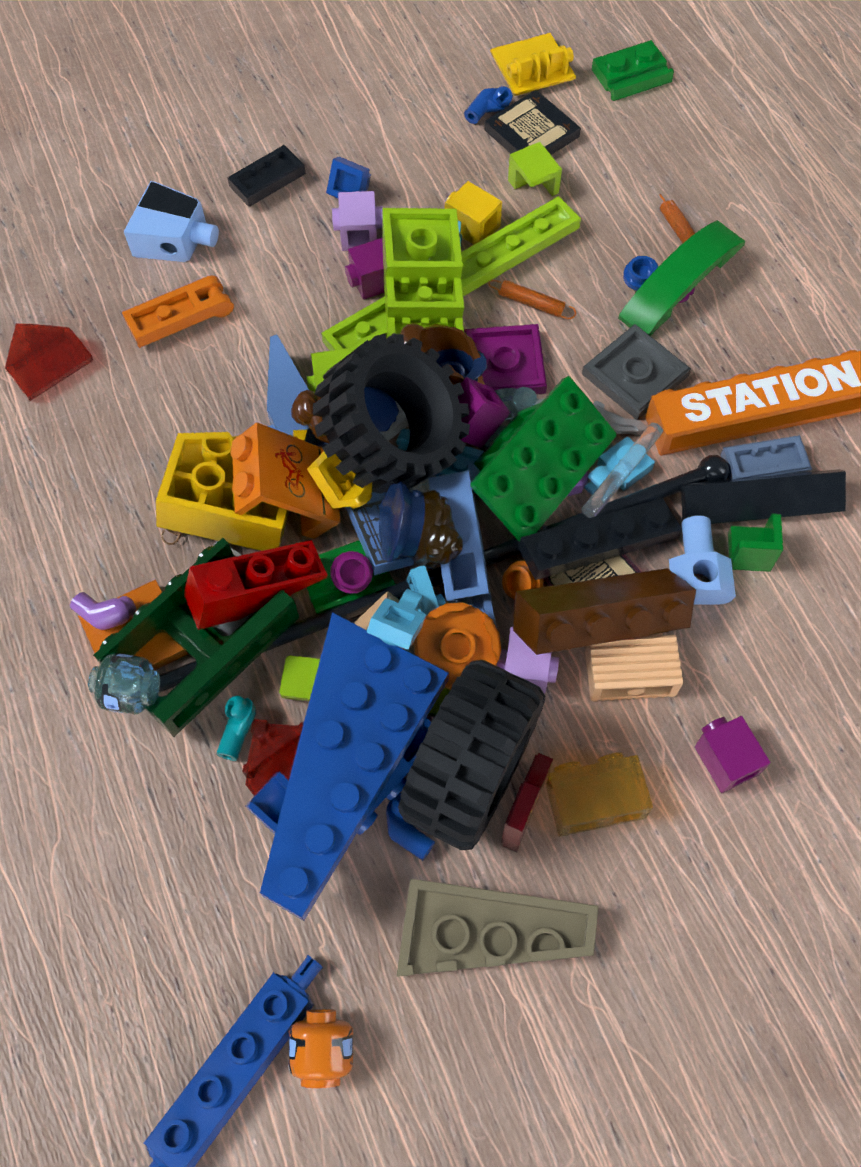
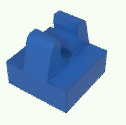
[326,156,371,199]

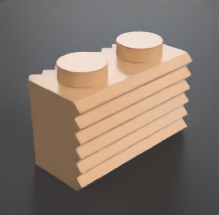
[585,633,683,702]

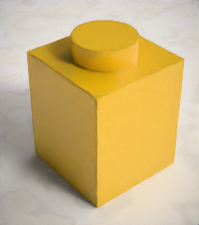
[445,181,502,245]

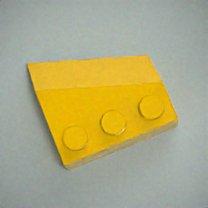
[156,430,307,551]

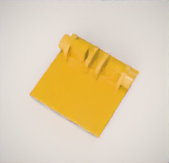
[490,32,576,96]

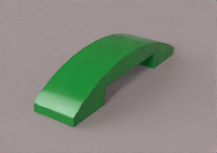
[618,220,745,336]

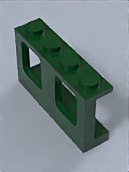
[93,538,299,737]

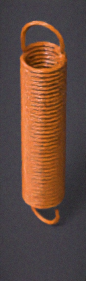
[659,194,695,244]
[488,280,577,319]

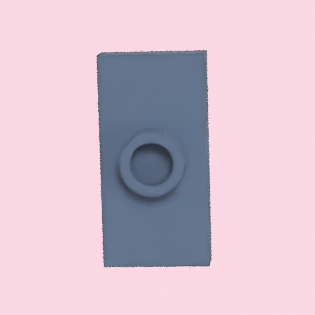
[720,435,812,480]

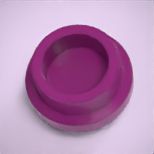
[330,551,373,593]

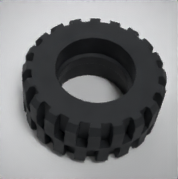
[398,660,546,850]

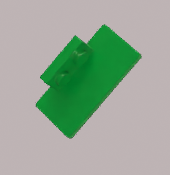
[470,376,616,541]

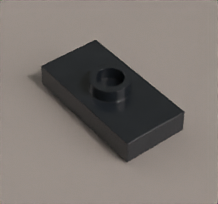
[227,145,306,207]

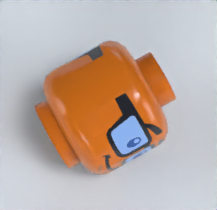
[288,1009,353,1088]

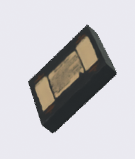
[484,90,581,155]

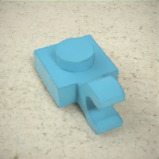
[585,436,655,499]
[367,589,426,650]

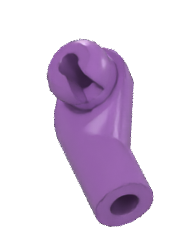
[70,592,136,630]

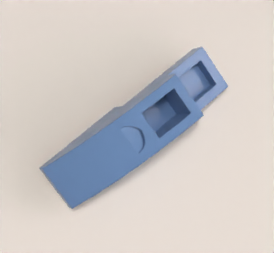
[428,470,498,630]

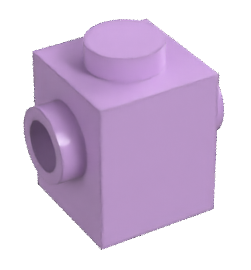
[332,191,383,251]
[496,627,559,694]

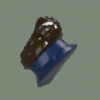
[379,482,464,568]

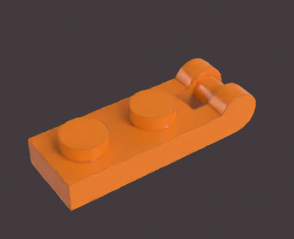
[122,275,234,348]

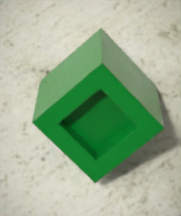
[728,514,783,572]

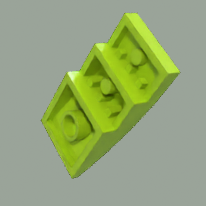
[382,208,464,338]

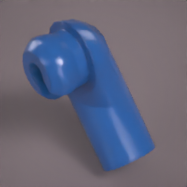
[464,86,513,124]
[386,792,435,861]

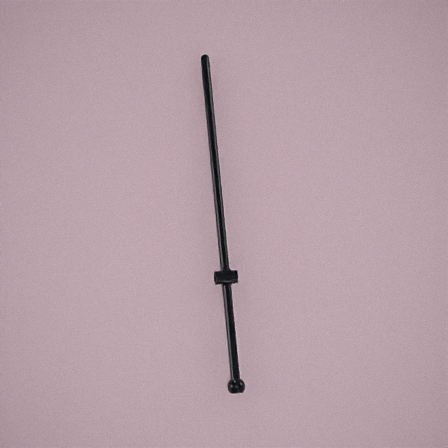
[118,455,729,705]

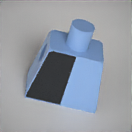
[124,181,219,262]

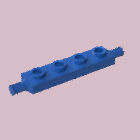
[144,955,323,1167]

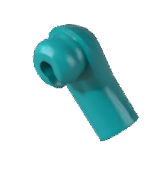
[216,695,256,761]

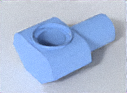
[669,516,736,605]

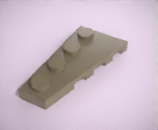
[396,879,599,977]

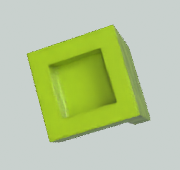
[508,142,562,196]

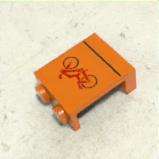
[231,422,340,539]

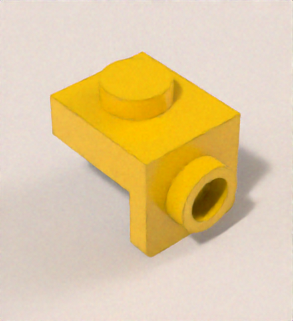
[307,451,372,508]

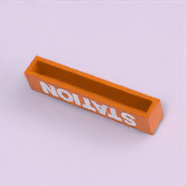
[645,350,861,456]

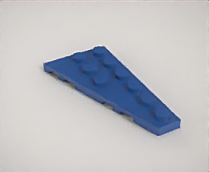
[260,612,449,921]

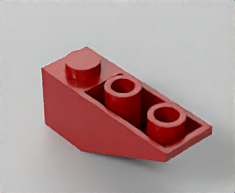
[184,540,327,630]

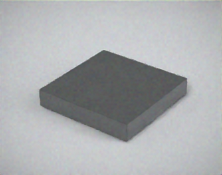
[582,324,691,420]

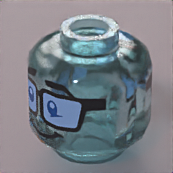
[88,653,160,715]

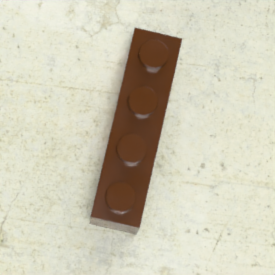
[513,568,696,655]

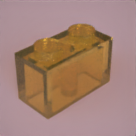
[546,752,653,837]

